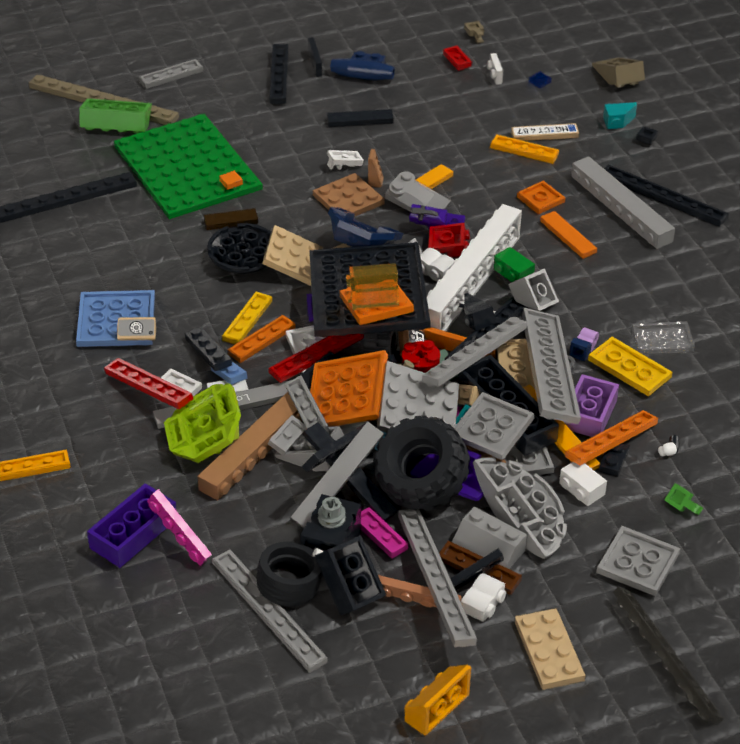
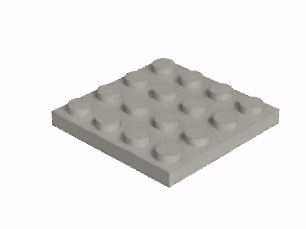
[377,361,459,432]

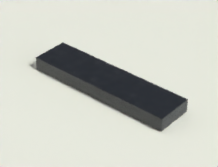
[327,109,394,127]

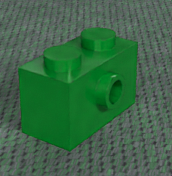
[493,247,535,282]

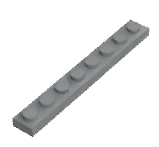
[422,317,527,387]

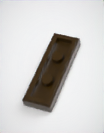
[204,208,259,230]

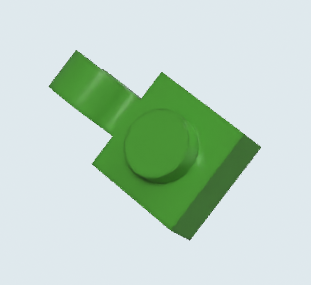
[664,483,703,515]

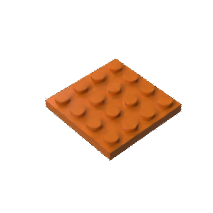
[310,350,388,427]

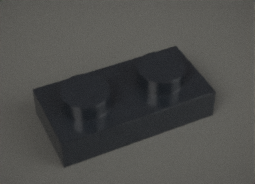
[599,443,630,477]

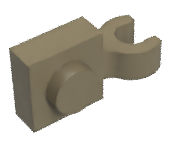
[464,21,484,44]

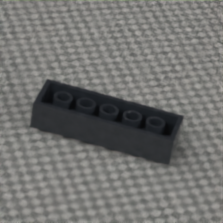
[458,355,559,456]

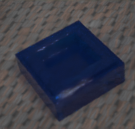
[529,71,552,88]

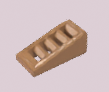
[368,149,384,188]

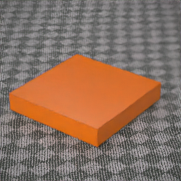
[517,180,566,215]

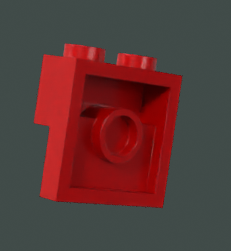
[428,223,470,258]

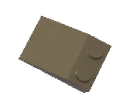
[592,57,645,88]

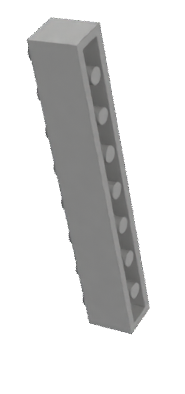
[571,156,675,249]

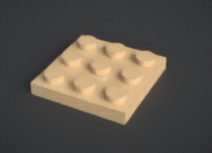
[262,225,323,286]

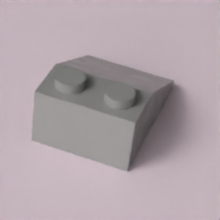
[275,426,344,472]

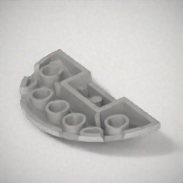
[473,457,567,559]

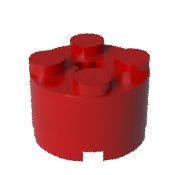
[401,340,440,373]

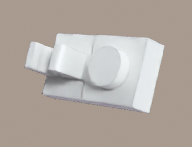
[327,150,364,170]

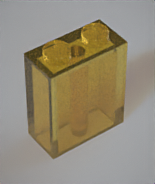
[346,263,399,310]

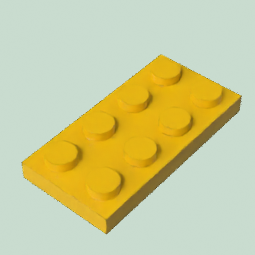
[588,337,673,397]

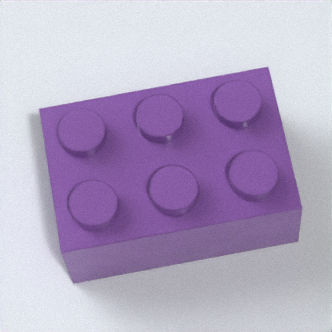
[565,374,619,437]

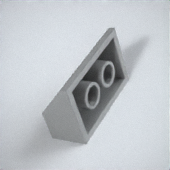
[452,507,527,569]

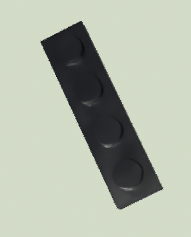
[185,327,232,371]

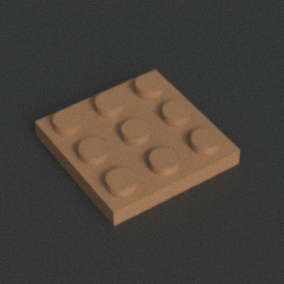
[313,173,385,217]

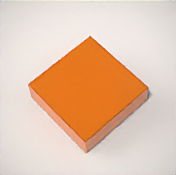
[219,171,243,190]

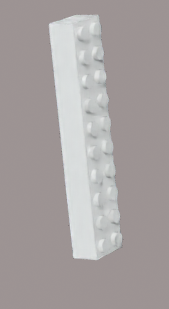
[427,204,522,331]

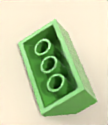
[79,98,152,133]

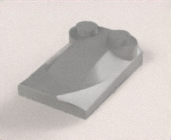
[385,171,451,212]

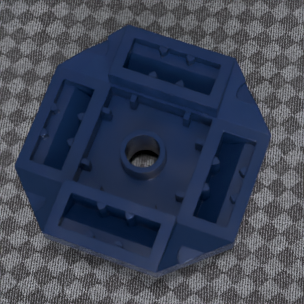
[328,207,404,247]

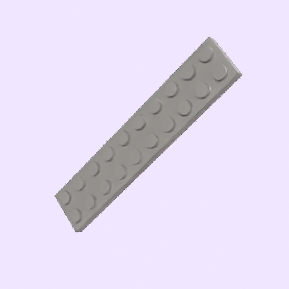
[522,308,581,424]

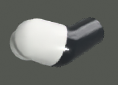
[658,435,679,457]

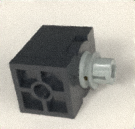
[301,494,361,551]

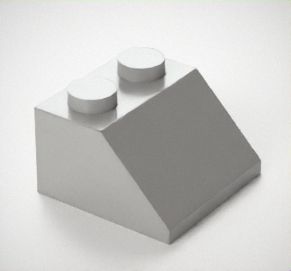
[508,268,559,311]

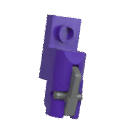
[409,204,465,229]

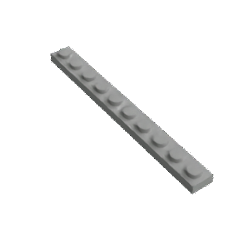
[398,509,477,647]

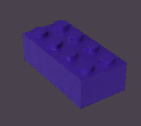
[87,483,177,568]

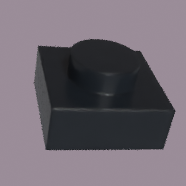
[636,126,658,145]

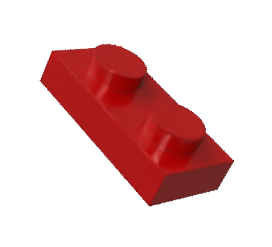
[443,46,472,70]

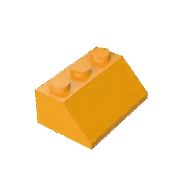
[404,665,471,736]

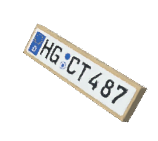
[511,123,579,141]

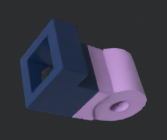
[569,327,599,362]

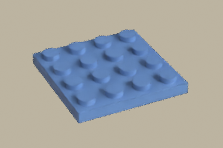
[76,290,155,347]

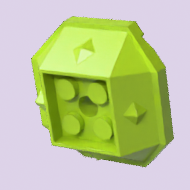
[164,383,241,463]

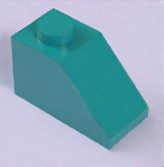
[603,102,637,129]

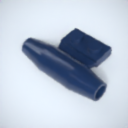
[330,51,395,80]

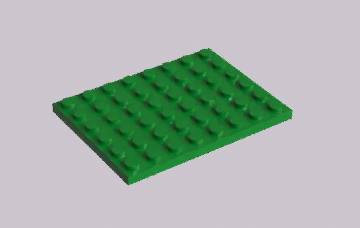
[114,114,263,219]

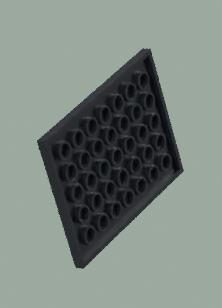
[309,242,431,337]

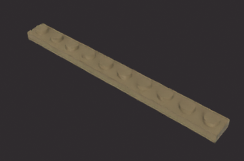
[29,74,179,125]

